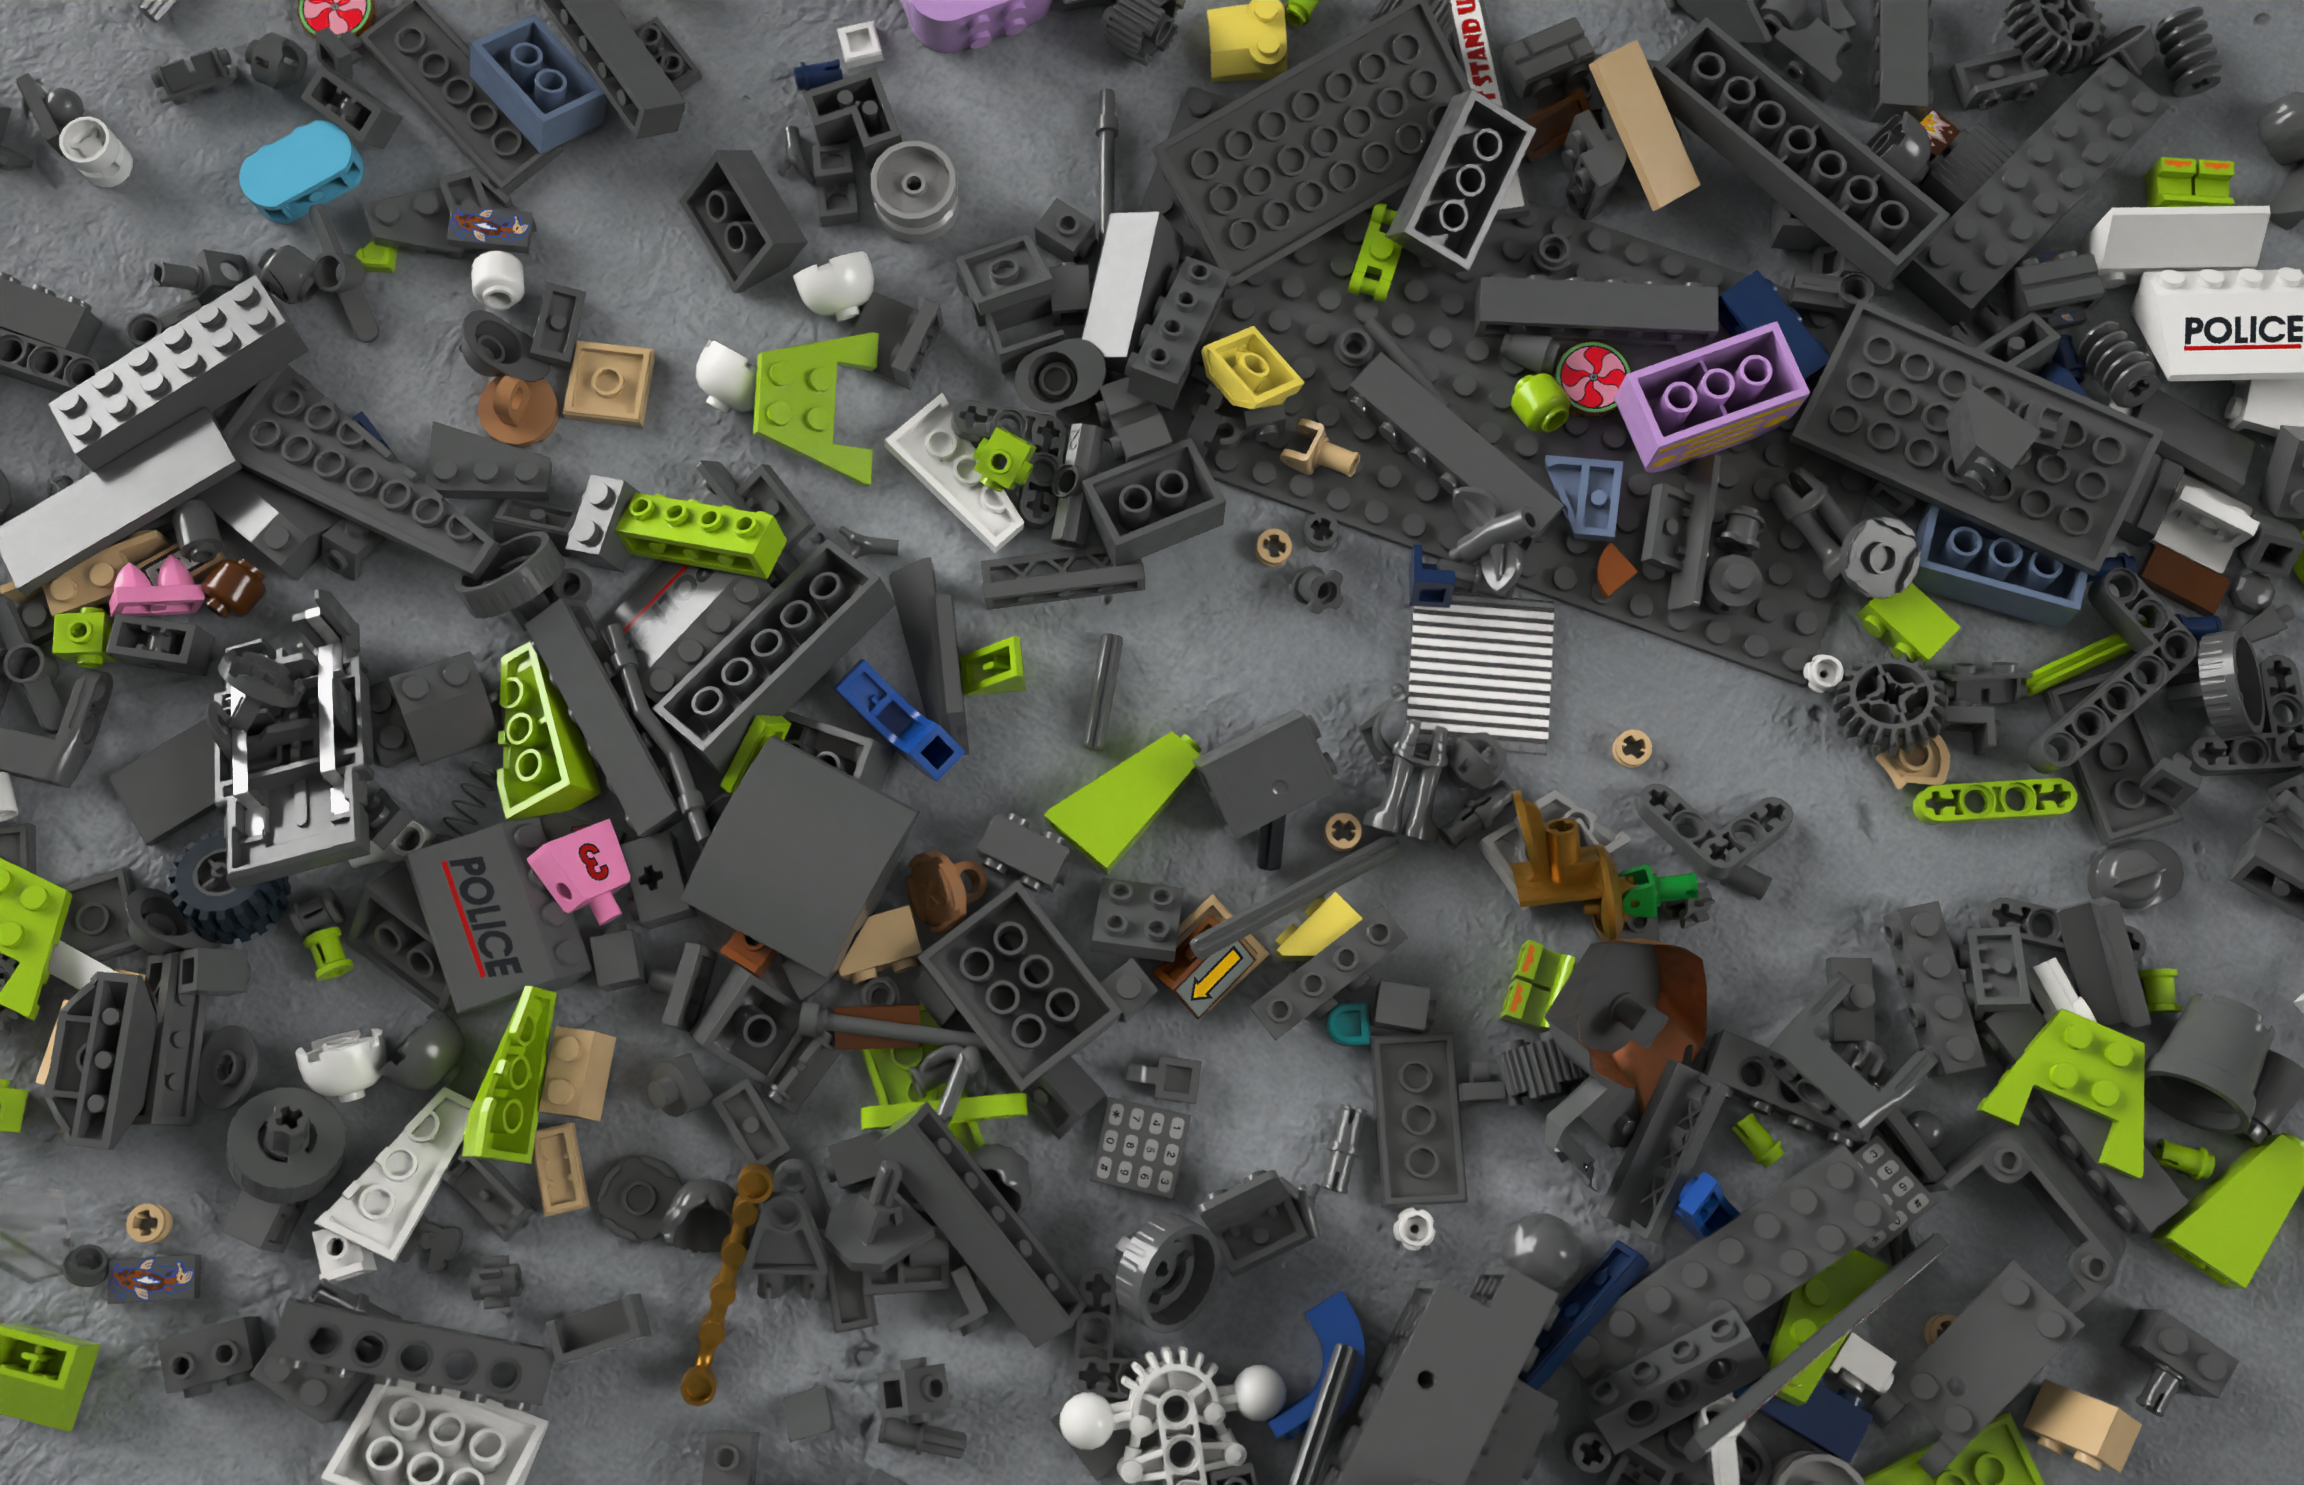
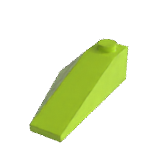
[497,641,602,821]
[462,986,556,1164]

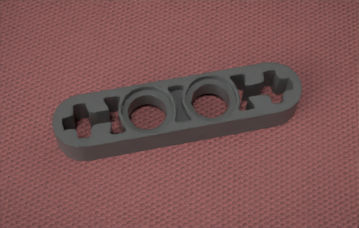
[1979,897,2146,961]

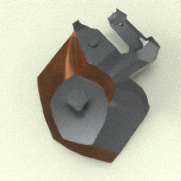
[1544,939,1707,1193]

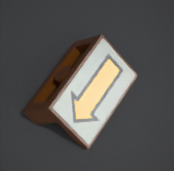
[1152,914,1256,1019]

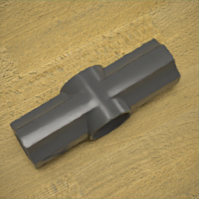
[1051,423,1105,549]

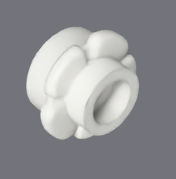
[1803,654,1844,693]
[1393,1208,1435,1251]

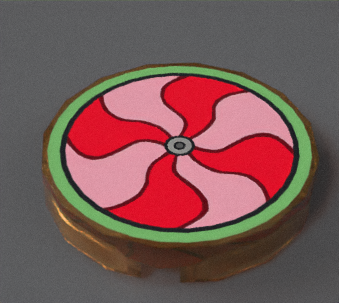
[297,0,377,40]
[1553,340,1632,418]

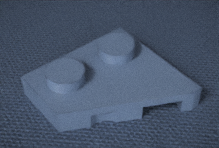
[1545,455,1623,542]

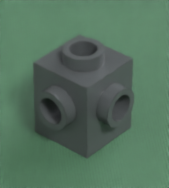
[877,1357,950,1424]

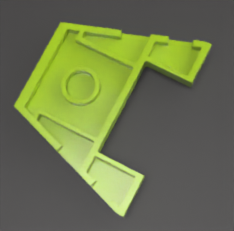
[753,332,879,487]
[0,858,73,1021]
[1976,1009,2145,1179]

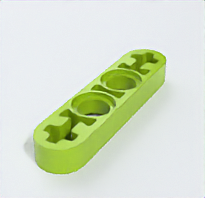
[1913,778,2078,825]
[860,1093,1028,1131]

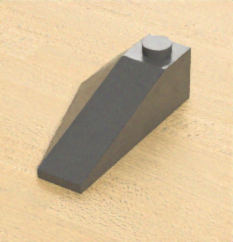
[196,469,344,581]
[783,711,896,790]

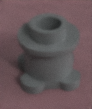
[1714,505,1765,557]
[1292,565,1344,614]

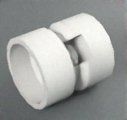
[59,116,133,188]

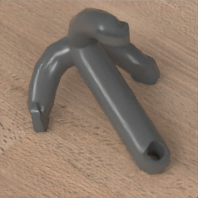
[919,1044,989,1126]

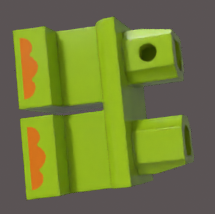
[2144,157,2234,207]
[1499,939,1577,1032]

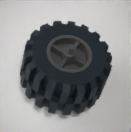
[168,829,291,944]

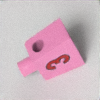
[527,819,631,926]

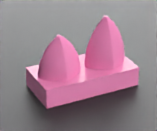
[109,554,205,617]

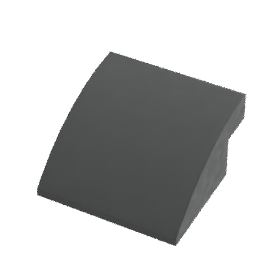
[680,735,920,978]

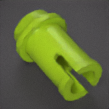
[1284,0,1320,27]
[1730,1112,1785,1168]
[2153,1138,2215,1180]

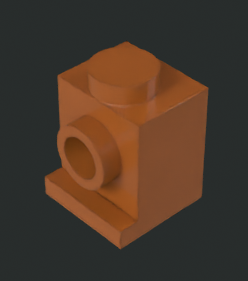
[720,930,778,978]

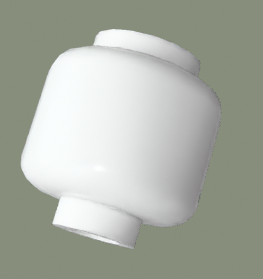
[471,250,525,310]

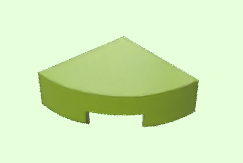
[354,240,398,273]

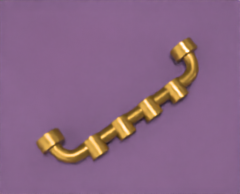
[680,1163,774,1406]

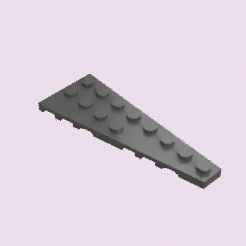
[222,364,500,581]

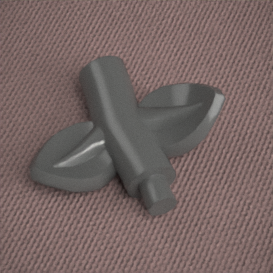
[1449,487,1539,595]

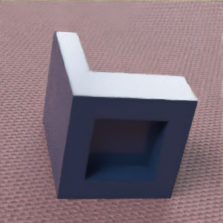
[1409,544,1455,608]

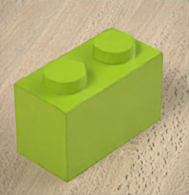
[1856,582,1961,664]

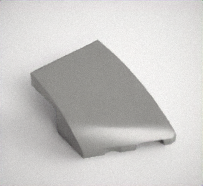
[1476,790,1631,912]

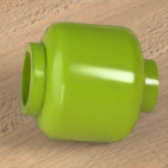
[1511,373,1571,433]

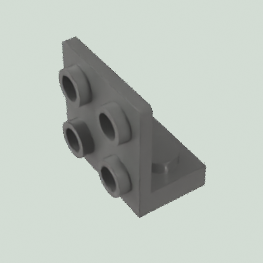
[850,292,944,390]

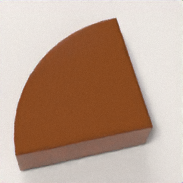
[1596,542,1638,600]

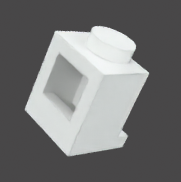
[312,1229,377,1283]
[1825,1332,1897,1396]

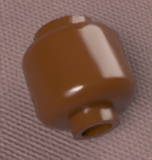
[202,557,266,619]

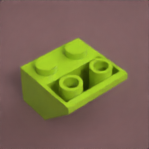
[0,1323,101,1432]

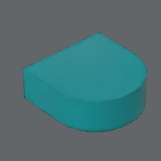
[1326,1002,1370,1046]

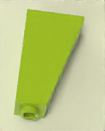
[1044,731,1202,875]
[2152,1133,2304,1289]

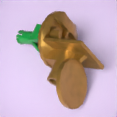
[1511,790,1699,941]

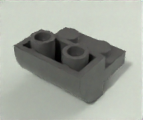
[1561,109,1627,220]

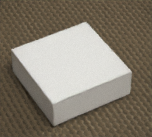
[837,21,884,69]

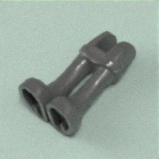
[1769,467,1856,583]
[1362,719,1449,844]

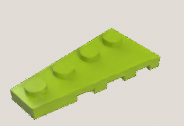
[1761,1249,1890,1407]

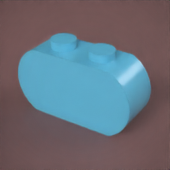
[239,120,364,224]

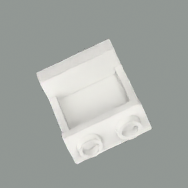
[2224,379,2304,437]

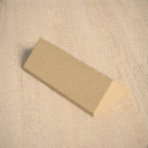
[1589,39,1701,211]

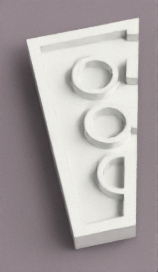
[884,393,1025,553]
[314,1087,474,1263]

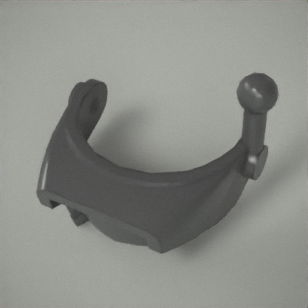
[1358,683,1428,769]

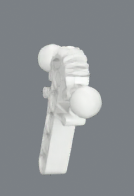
[1060,1346,1287,1485]

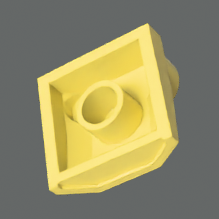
[1207,0,1287,82]
[1201,326,1305,409]

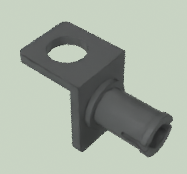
[151,249,250,302]

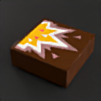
[1919,108,1961,162]

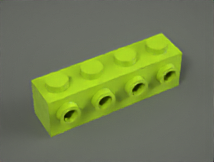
[614,492,787,579]

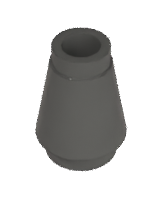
[1500,332,1562,374]

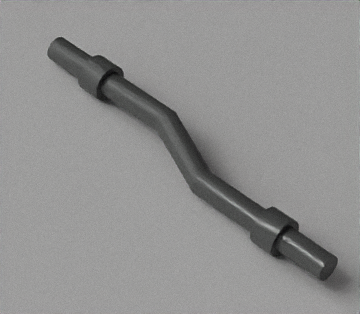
[605,623,711,845]

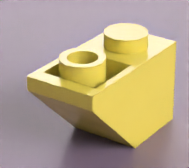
[1274,891,1363,961]

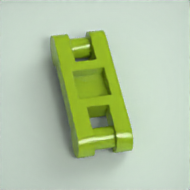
[1347,202,1403,304]

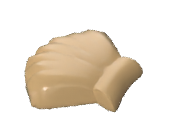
[1875,719,1950,790]

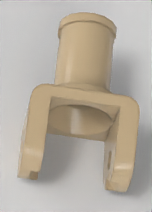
[1280,419,1360,477]

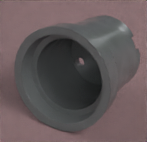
[2144,994,2275,1134]

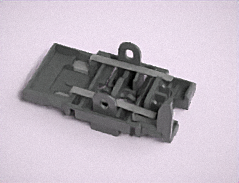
[206,589,374,889]

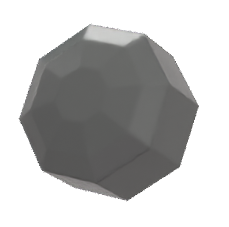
[2228,572,2276,614]

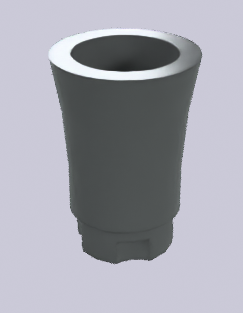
[2232,1050,2304,1147]

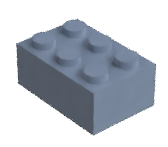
[470,14,607,154]

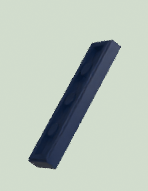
[1517,1240,1650,1390]

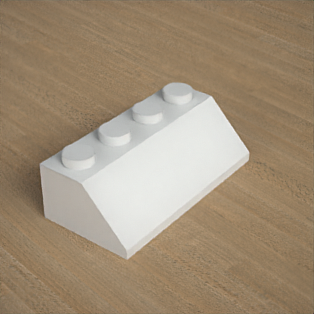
[2080,206,2271,289]

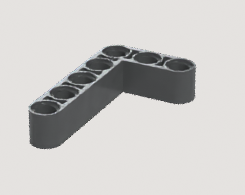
[0,329,104,394]
[2027,567,2198,774]

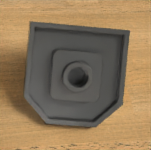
[825,1159,935,1272]

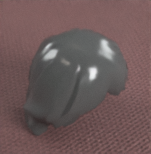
[661,1178,737,1253]

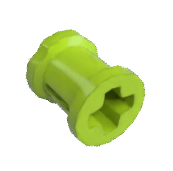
[303,927,354,981]
[2138,968,2182,1014]

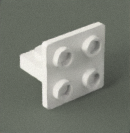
[2149,473,2260,575]

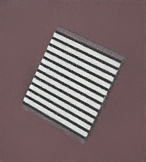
[1405,593,1554,756]

